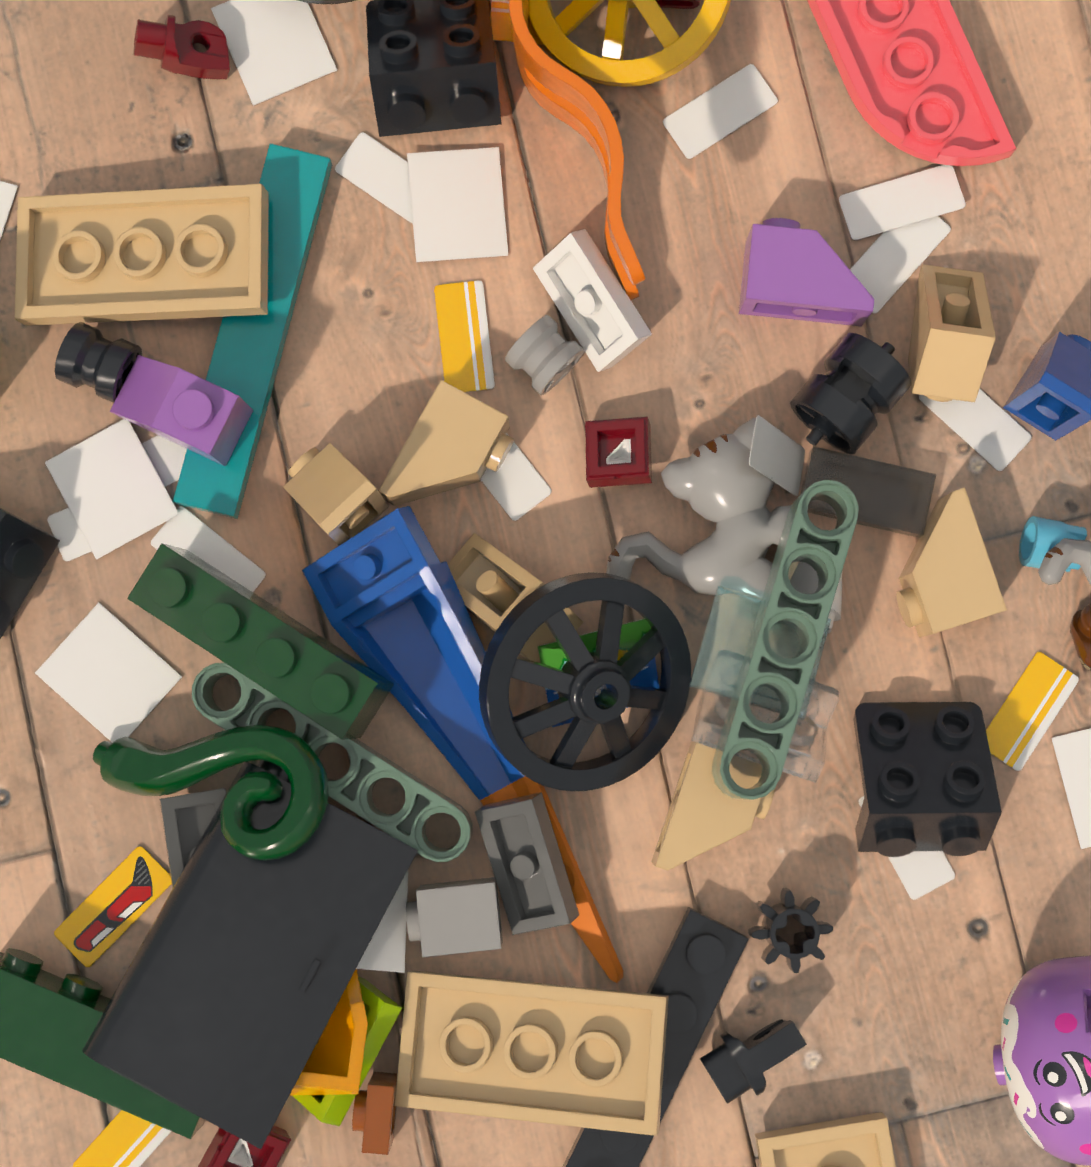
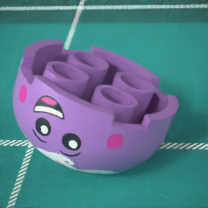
[993,955,1091,1166]

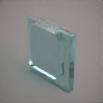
[689,586,831,720]

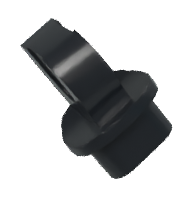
[700,1019,807,1104]

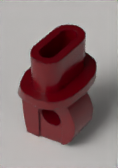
[133,15,230,79]

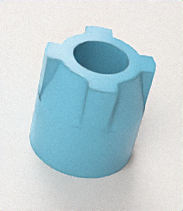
[1019,516,1087,572]

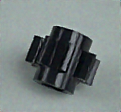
[748,888,833,973]

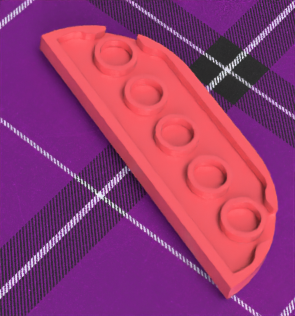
[807,0,1017,166]

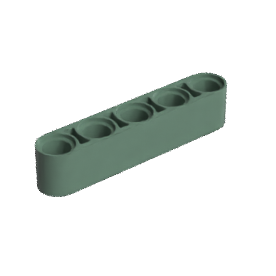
[712,480,859,800]
[192,663,473,862]

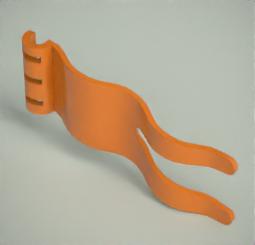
[509,0,645,300]

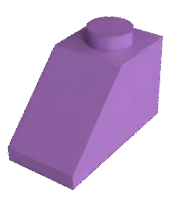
[739,218,874,326]
[110,355,253,467]

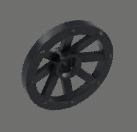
[479,572,691,791]

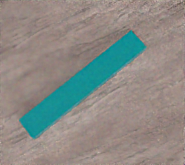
[173,143,333,519]

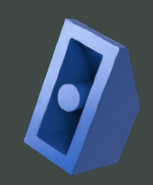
[1003,332,1091,441]

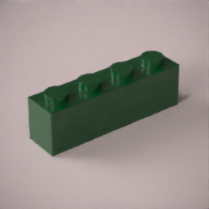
[127,543,394,740]
[0,948,205,1139]

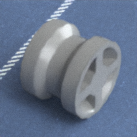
[505,315,584,395]

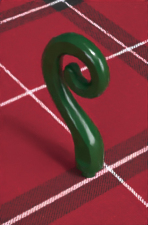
[93,725,329,860]

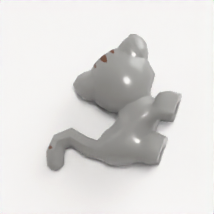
[606,418,808,603]

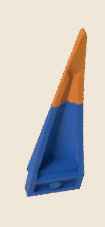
[302,506,624,983]

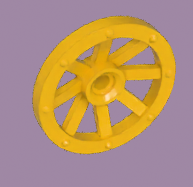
[529,0,731,87]

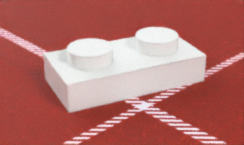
[533,229,652,372]

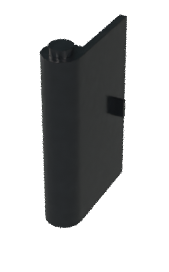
[82,760,418,1149]

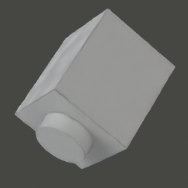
[406,877,503,957]

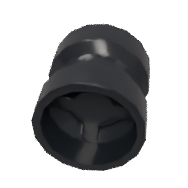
[54,322,142,403]

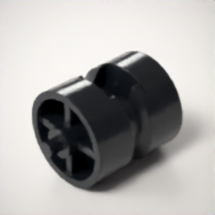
[790,333,912,454]

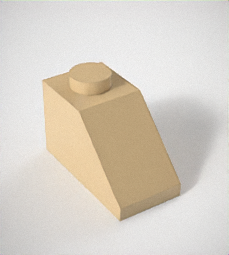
[908,264,996,402]
[379,380,514,506]
[283,443,389,546]
[896,488,1007,638]
[448,533,583,663]
[651,741,776,871]

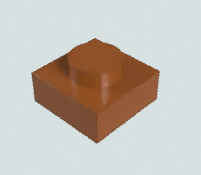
[352,1072,397,1155]

